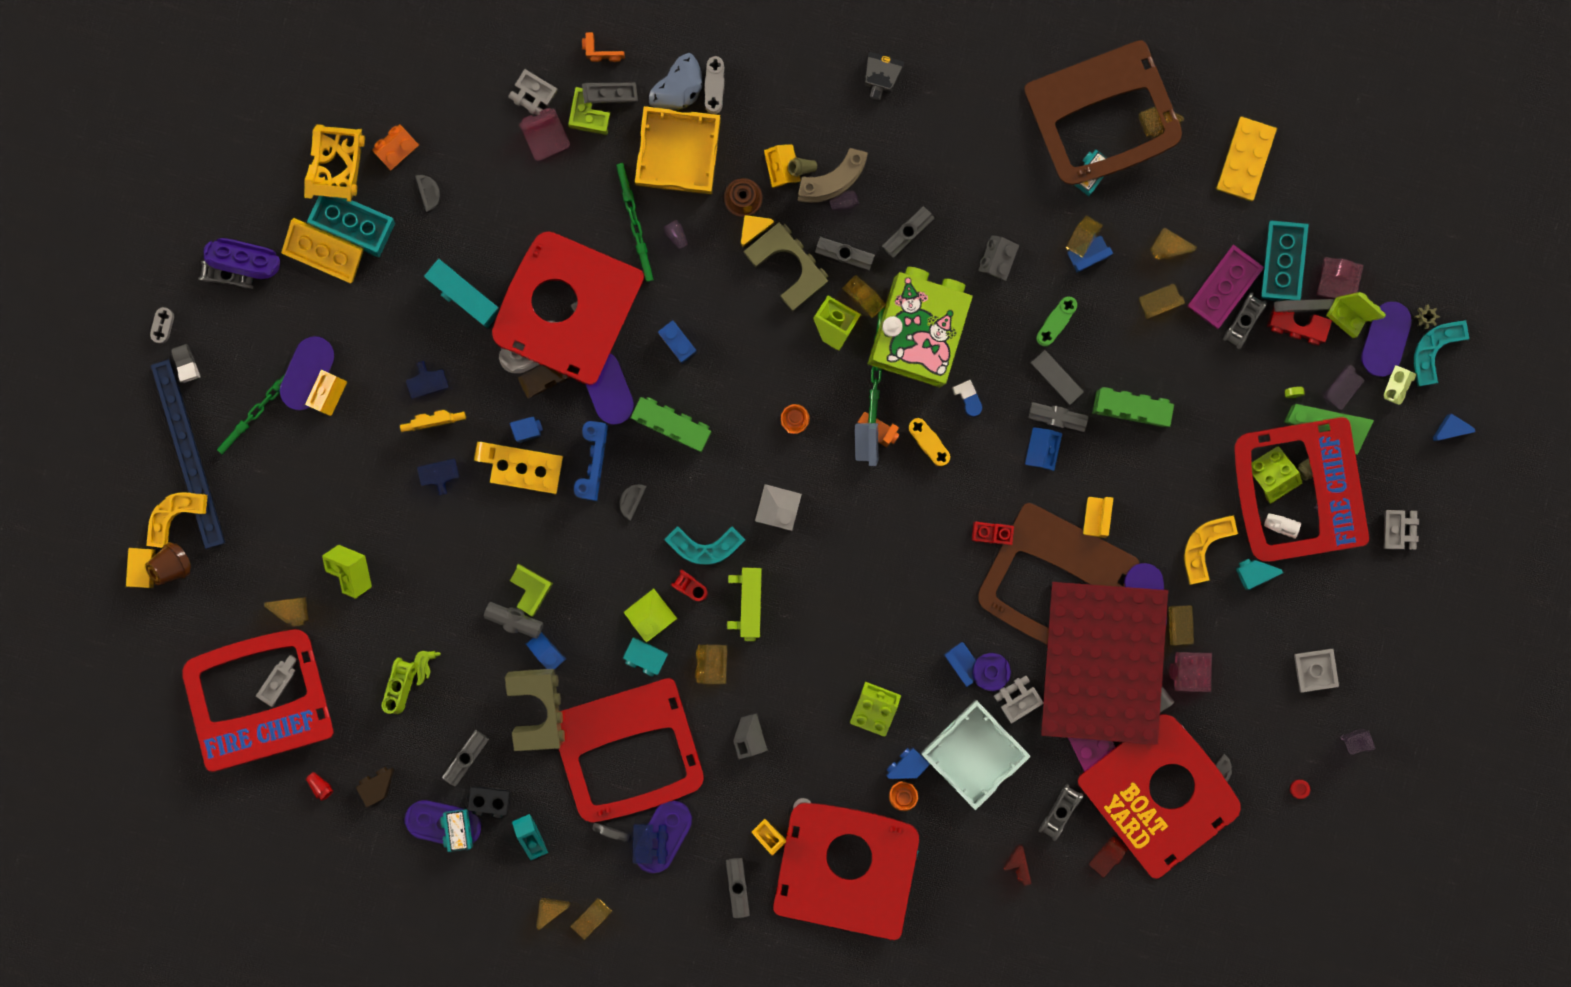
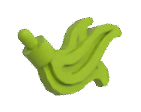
[414,651,441,685]

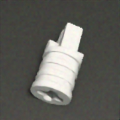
[1264,514,1301,539]

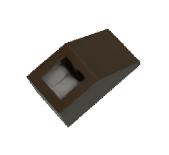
[356,767,394,808]

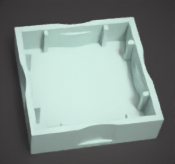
[921,700,1031,810]

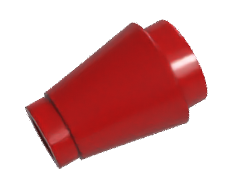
[306,772,333,801]

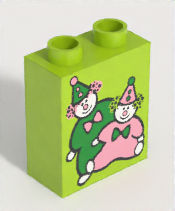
[868,267,973,388]

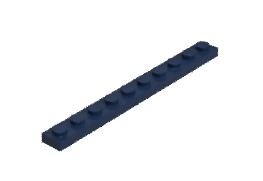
[151,360,225,549]

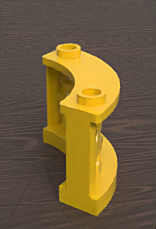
[304,124,365,202]

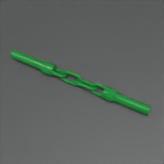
[616,163,654,282]
[868,308,885,423]
[217,374,285,454]

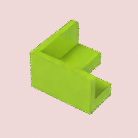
[568,87,610,135]
[322,545,372,598]
[510,564,553,617]

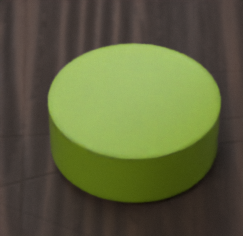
[1285,387,1305,398]

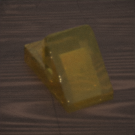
[571,898,612,940]

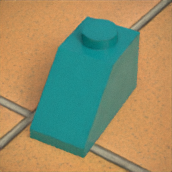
[1236,559,1283,590]
[512,814,548,860]

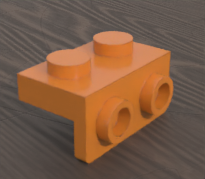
[372,125,419,170]

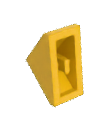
[741,215,774,247]
[752,819,786,856]

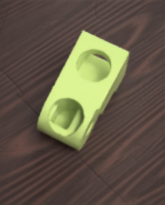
[1384,365,1417,405]

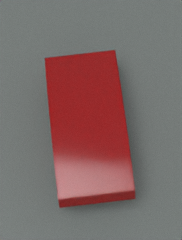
[972,521,1014,545]

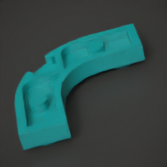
[1414,320,1469,386]
[664,526,745,564]

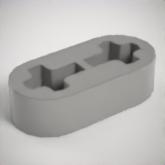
[150,307,174,344]

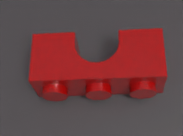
[1267,306,1332,345]

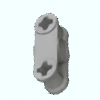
[705,56,725,114]

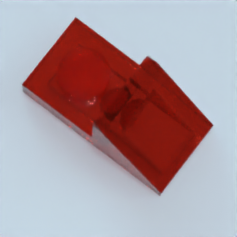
[1089,835,1128,878]
[1003,844,1032,886]

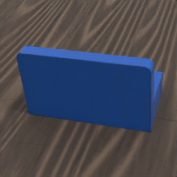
[1067,236,1113,272]
[1025,427,1062,471]
[944,642,976,687]

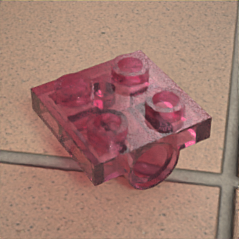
[1317,257,1363,299]
[1169,652,1212,692]

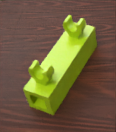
[727,568,762,641]

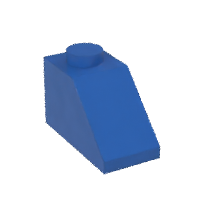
[510,417,543,443]
[526,632,566,670]

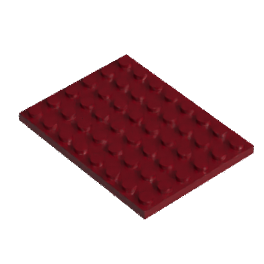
[1041,582,1168,745]

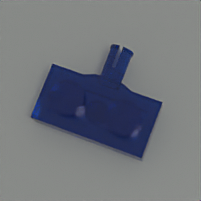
[406,361,449,399]
[417,458,459,496]

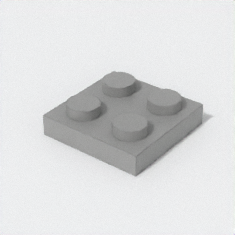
[1294,649,1339,692]

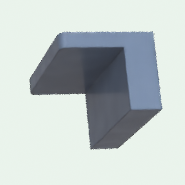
[855,423,879,466]

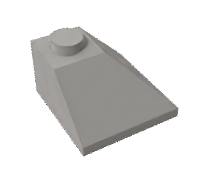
[755,484,802,531]

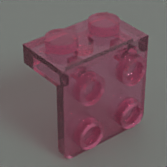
[519,108,570,161]

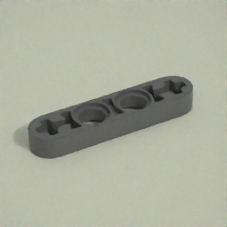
[1274,299,1334,312]

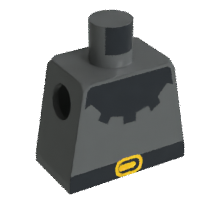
[865,52,904,100]

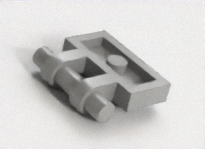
[508,69,558,117]
[1384,510,1419,549]
[994,676,1044,723]

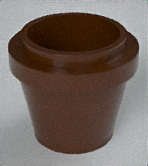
[724,178,762,217]
[145,542,191,585]

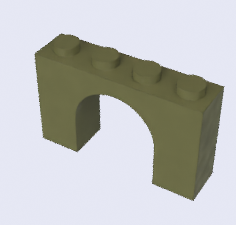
[744,222,829,312]
[505,669,565,751]

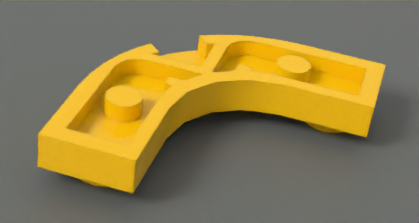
[146,492,207,548]
[1184,515,1238,585]

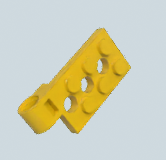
[474,442,563,494]

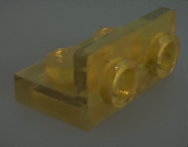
[695,645,727,684]

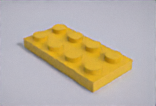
[1216,117,1277,201]
[281,218,364,283]

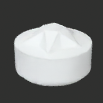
[882,317,902,337]

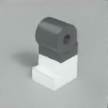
[172,344,200,383]

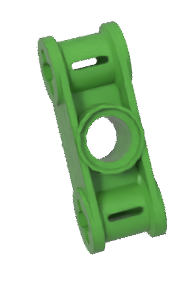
[1036,297,1077,346]

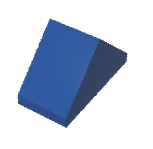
[1433,414,1475,441]

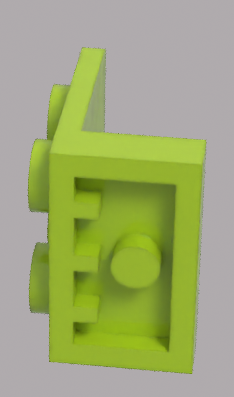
[1326,292,1386,338]
[1252,447,1302,504]
[850,682,901,737]

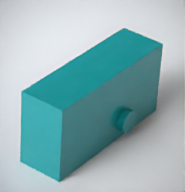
[307,196,395,257]
[1261,221,1309,301]
[424,258,500,329]

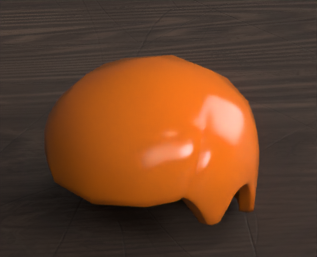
[781,404,810,434]
[889,781,918,811]

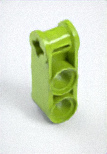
[382,657,417,714]

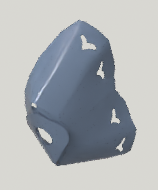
[649,53,703,111]

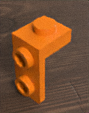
[582,33,625,62]
[858,412,899,447]

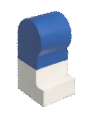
[952,380,982,417]

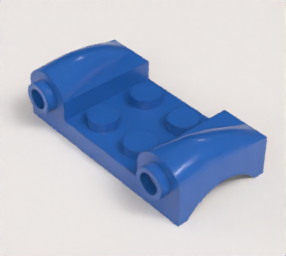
[574,421,608,501]

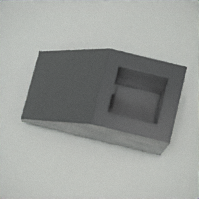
[733,713,767,759]

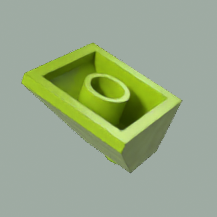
[813,296,861,351]
[624,589,677,643]

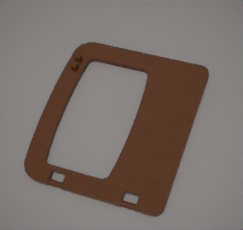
[1025,40,1182,185]
[978,503,1139,645]

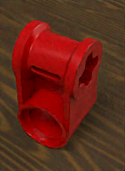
[671,569,708,601]

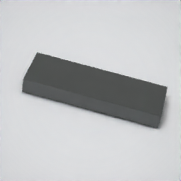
[582,82,638,103]
[1031,350,1084,405]

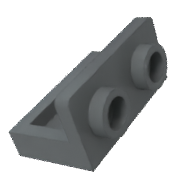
[979,236,1019,281]

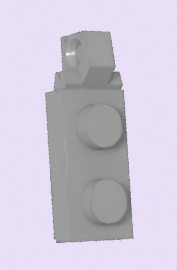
[256,655,298,707]

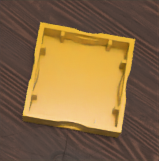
[635,106,720,194]

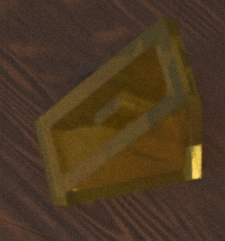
[1066,216,1103,258]
[537,898,571,930]

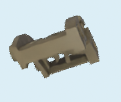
[798,148,868,203]

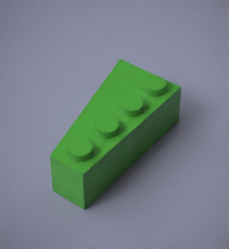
[1093,387,1174,428]
[631,397,711,453]
[1284,404,1374,455]

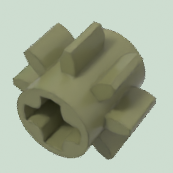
[1414,305,1440,329]

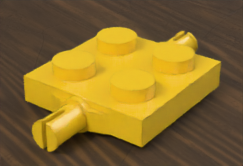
[400,410,466,433]

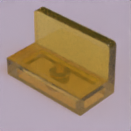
[1139,284,1185,319]
[1169,606,1194,645]

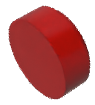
[1290,779,1310,799]

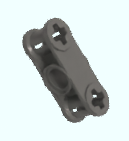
[198,261,254,289]
[1223,292,1267,349]
[1038,784,1084,841]

